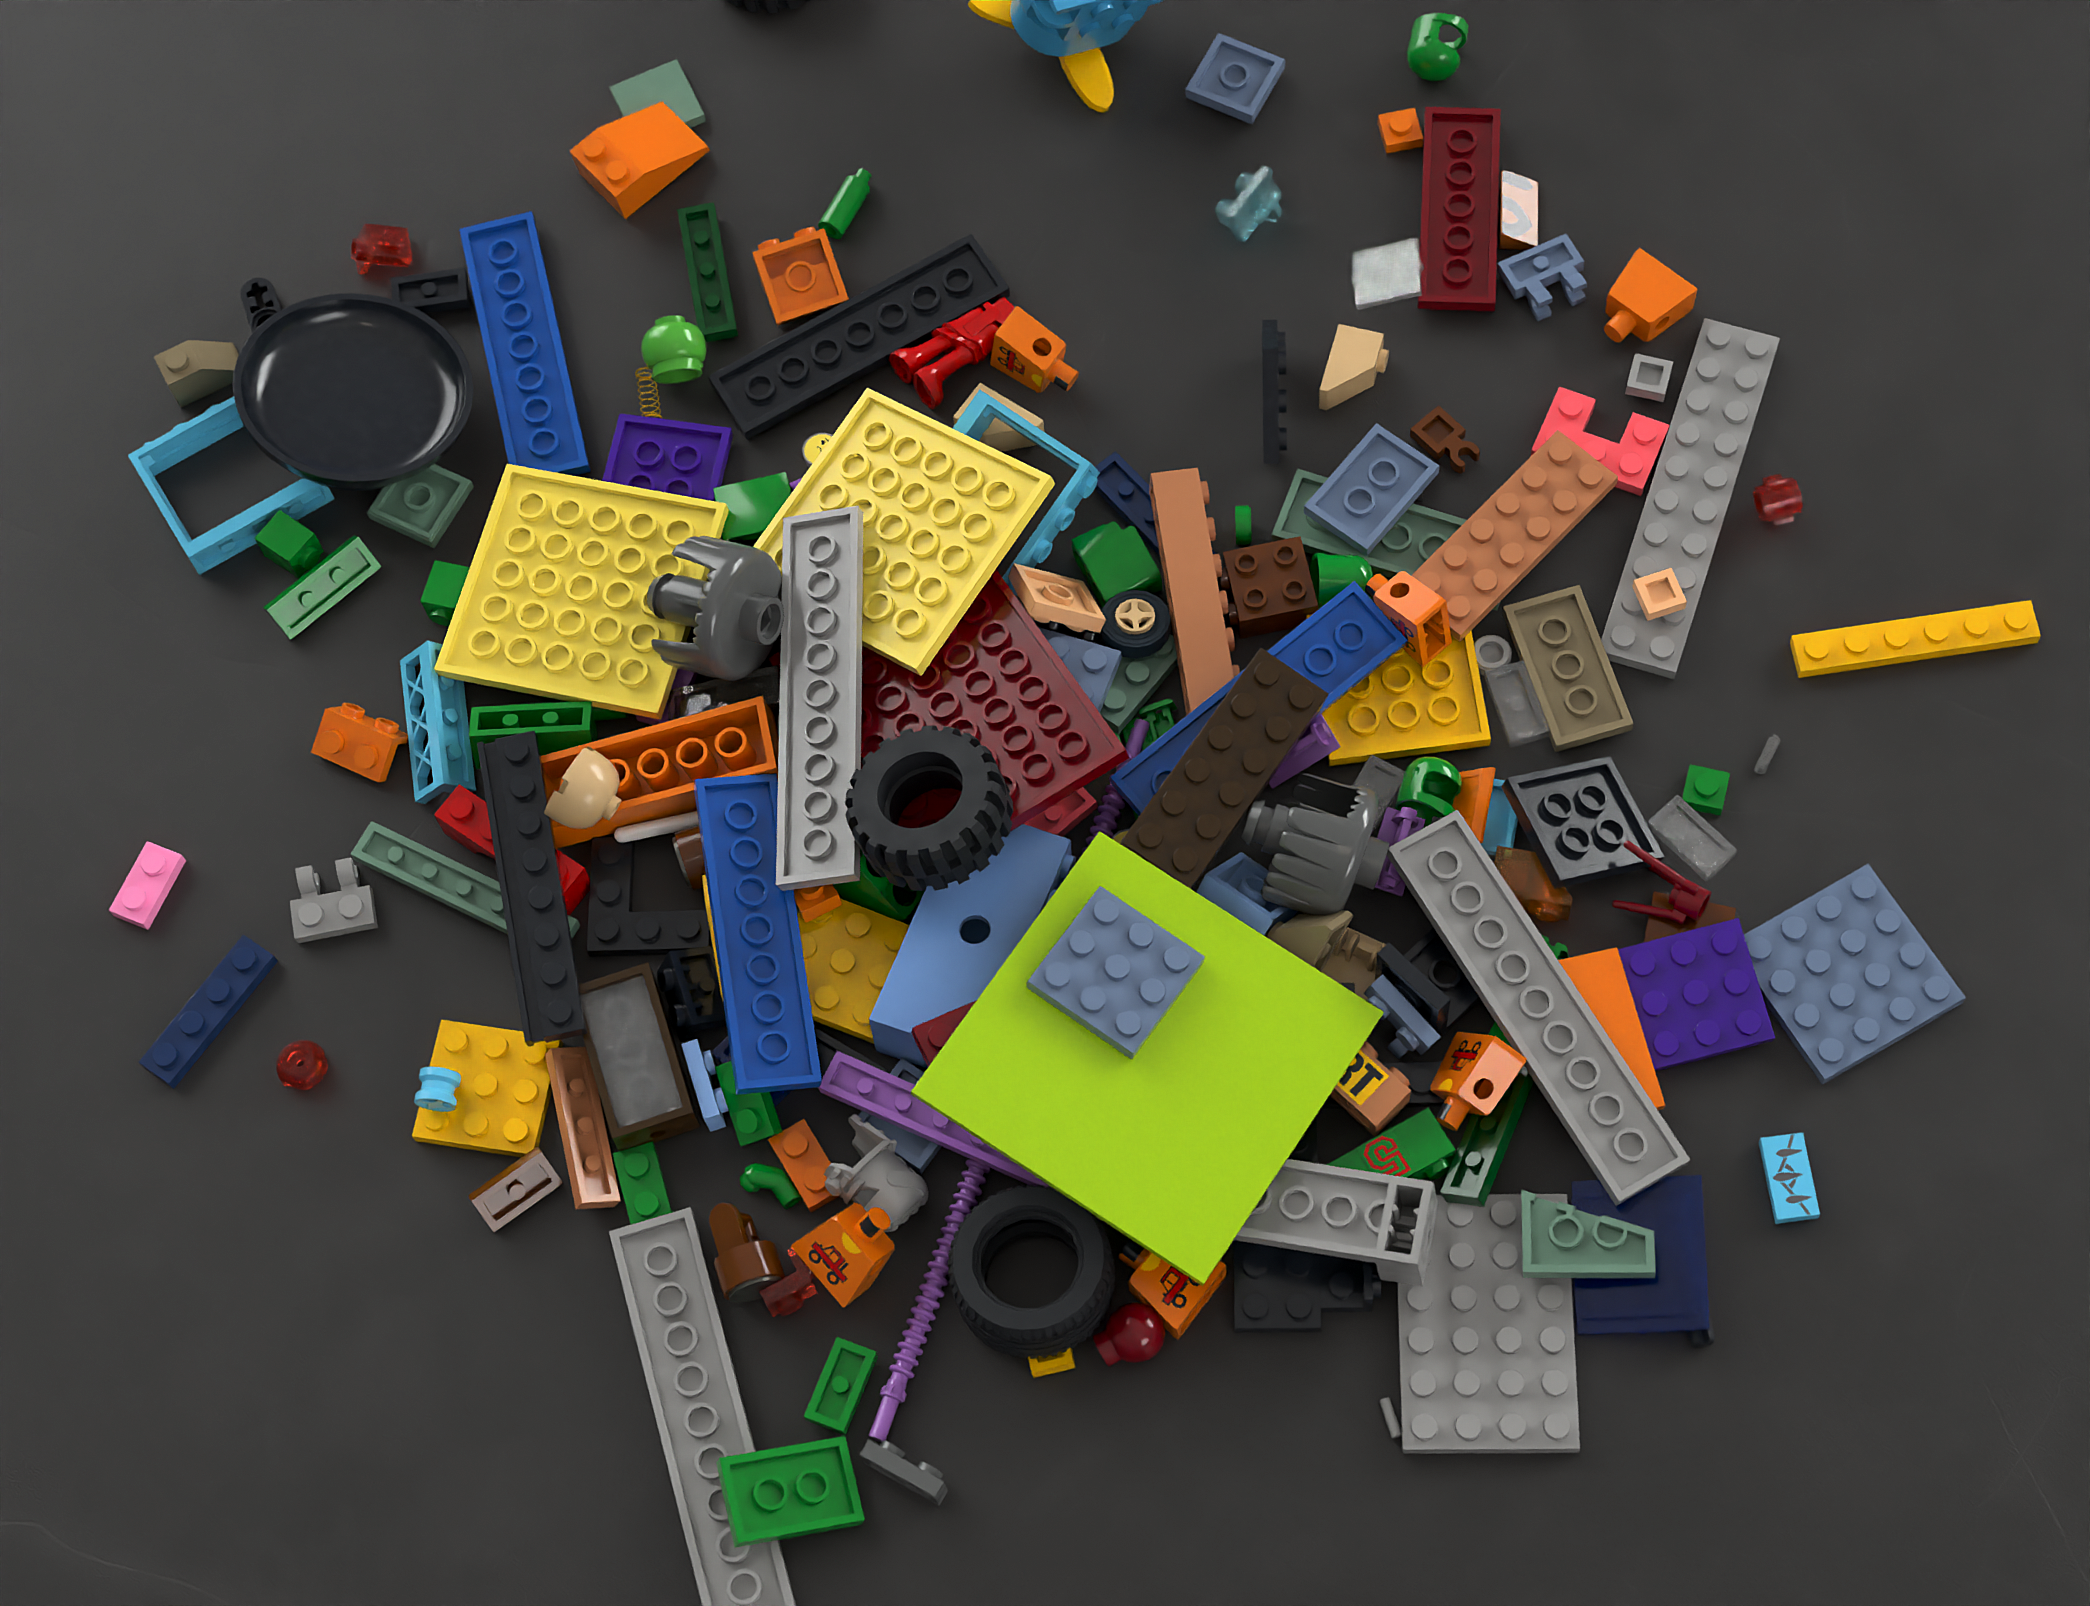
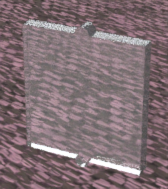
[1351,238,1424,310]

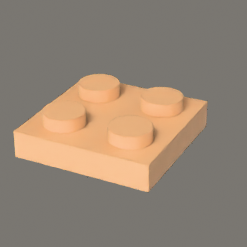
[1008,563,1106,633]

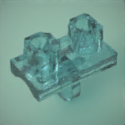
[1215,165,1283,242]

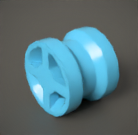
[414,1067,462,1112]

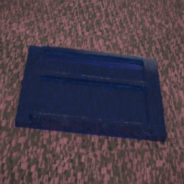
[1571,1175,1710,1335]

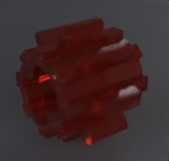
[1753,473,1803,526]

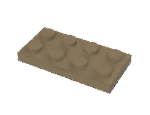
[1502,585,1634,752]

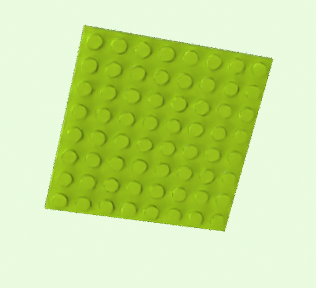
[911,831,1384,1286]

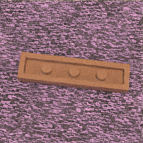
[545,1047,621,1209]

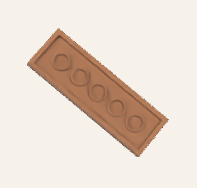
[1411,430,1618,642]

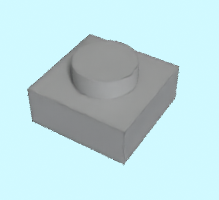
[1625,353,1673,402]

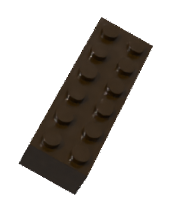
[1120,648,1329,890]

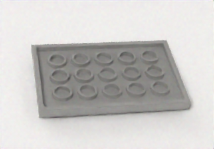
[1397,1194,1580,1454]

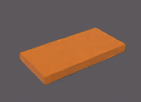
[1558,947,1665,1110]

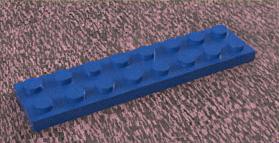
[459,211,591,476]
[1109,581,1408,816]
[694,773,822,1095]

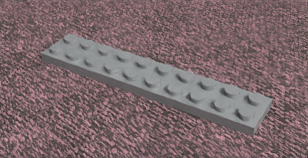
[1601,318,1780,679]
[776,505,863,891]
[1387,810,1690,1206]
[609,1207,796,1606]

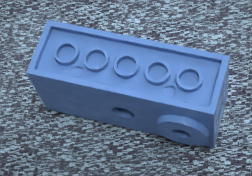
[869,824,1076,1069]

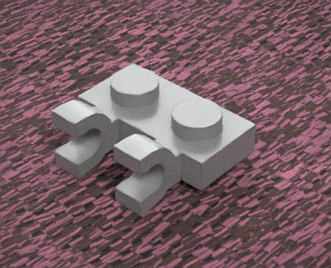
[290,857,378,943]

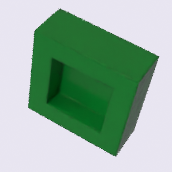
[1680,764,1730,816]

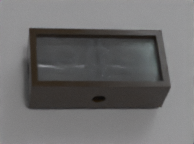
[579,962,701,1151]

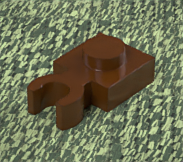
[1410,405,1480,474]

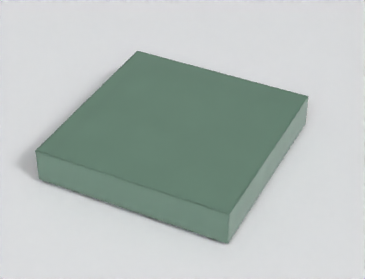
[610,59,706,128]
[367,464,474,548]

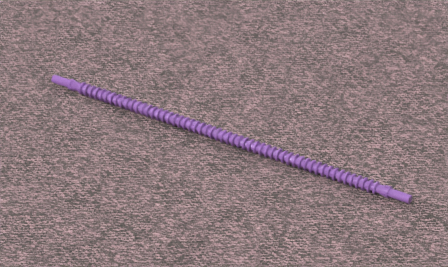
[868,719,1150,1443]

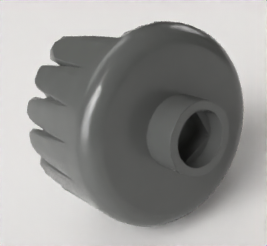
[647,536,784,681]
[1241,773,1389,915]

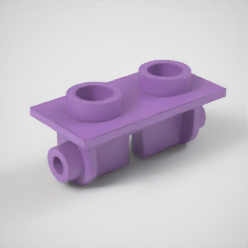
[1269,714,1341,789]
[1375,807,1425,897]

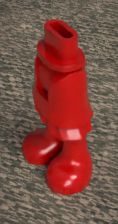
[889,297,1015,409]

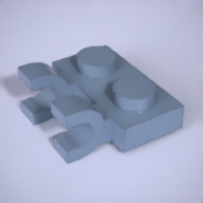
[1497,234,1587,321]
[1364,974,1441,1059]

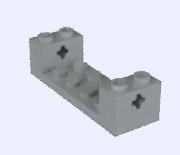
[1234,1159,1438,1286]

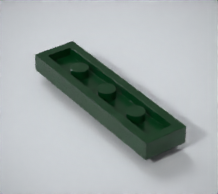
[677,202,738,343]
[1440,1065,1534,1207]

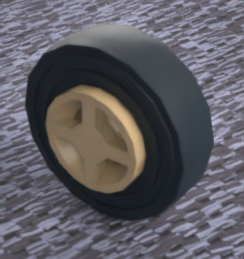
[1100,590,1171,659]

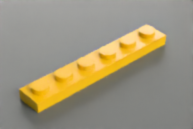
[1790,600,2041,678]

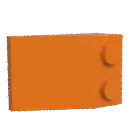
[569,101,710,220]

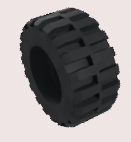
[845,725,1013,891]

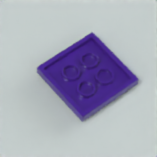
[602,413,733,501]
[1618,918,1775,1071]

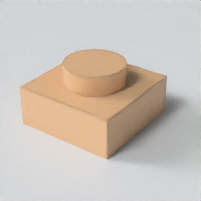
[1632,568,1687,621]

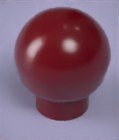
[1093,1303,1165,1367]

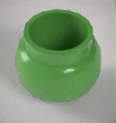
[641,315,706,384]

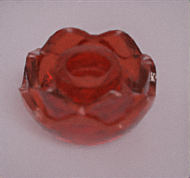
[276,1040,328,1090]

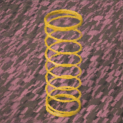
[635,367,662,419]

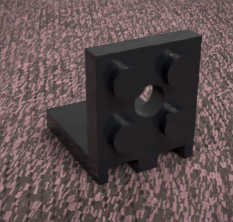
[1375,927,1481,1044]

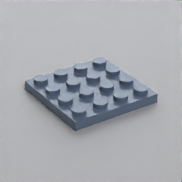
[1744,864,1966,1085]

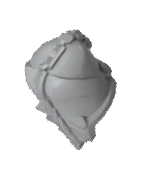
[824,1114,929,1232]

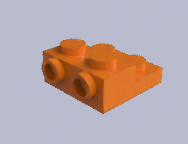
[752,227,849,326]

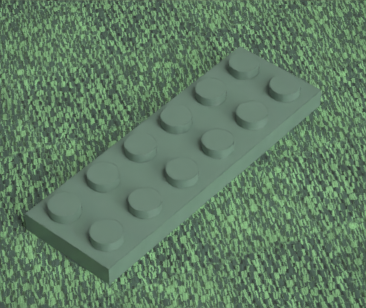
[1272,469,1501,611]

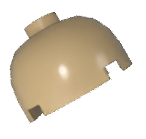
[544,746,622,829]

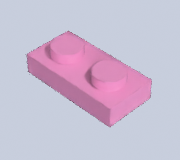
[109,841,186,930]

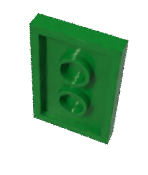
[716,1436,865,1548]

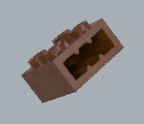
[1218,536,1318,639]

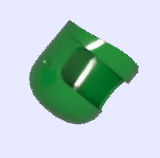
[1407,13,1469,81]
[1309,553,1373,610]
[1395,757,1462,826]

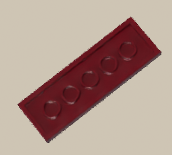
[1418,107,1501,311]

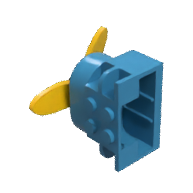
[968,0,1163,113]

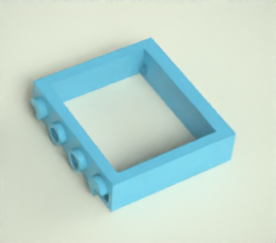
[952,389,1100,595]
[128,396,335,575]

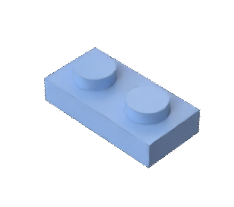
[681,1039,729,1132]

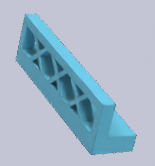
[400,641,476,804]

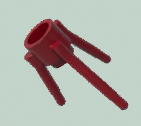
[1612,841,1712,925]

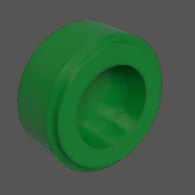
[1235,505,1252,545]

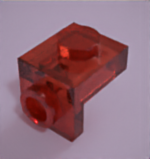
[351,223,413,275]
[759,1247,818,1317]

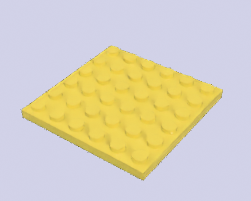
[753,388,1055,676]
[434,464,729,720]

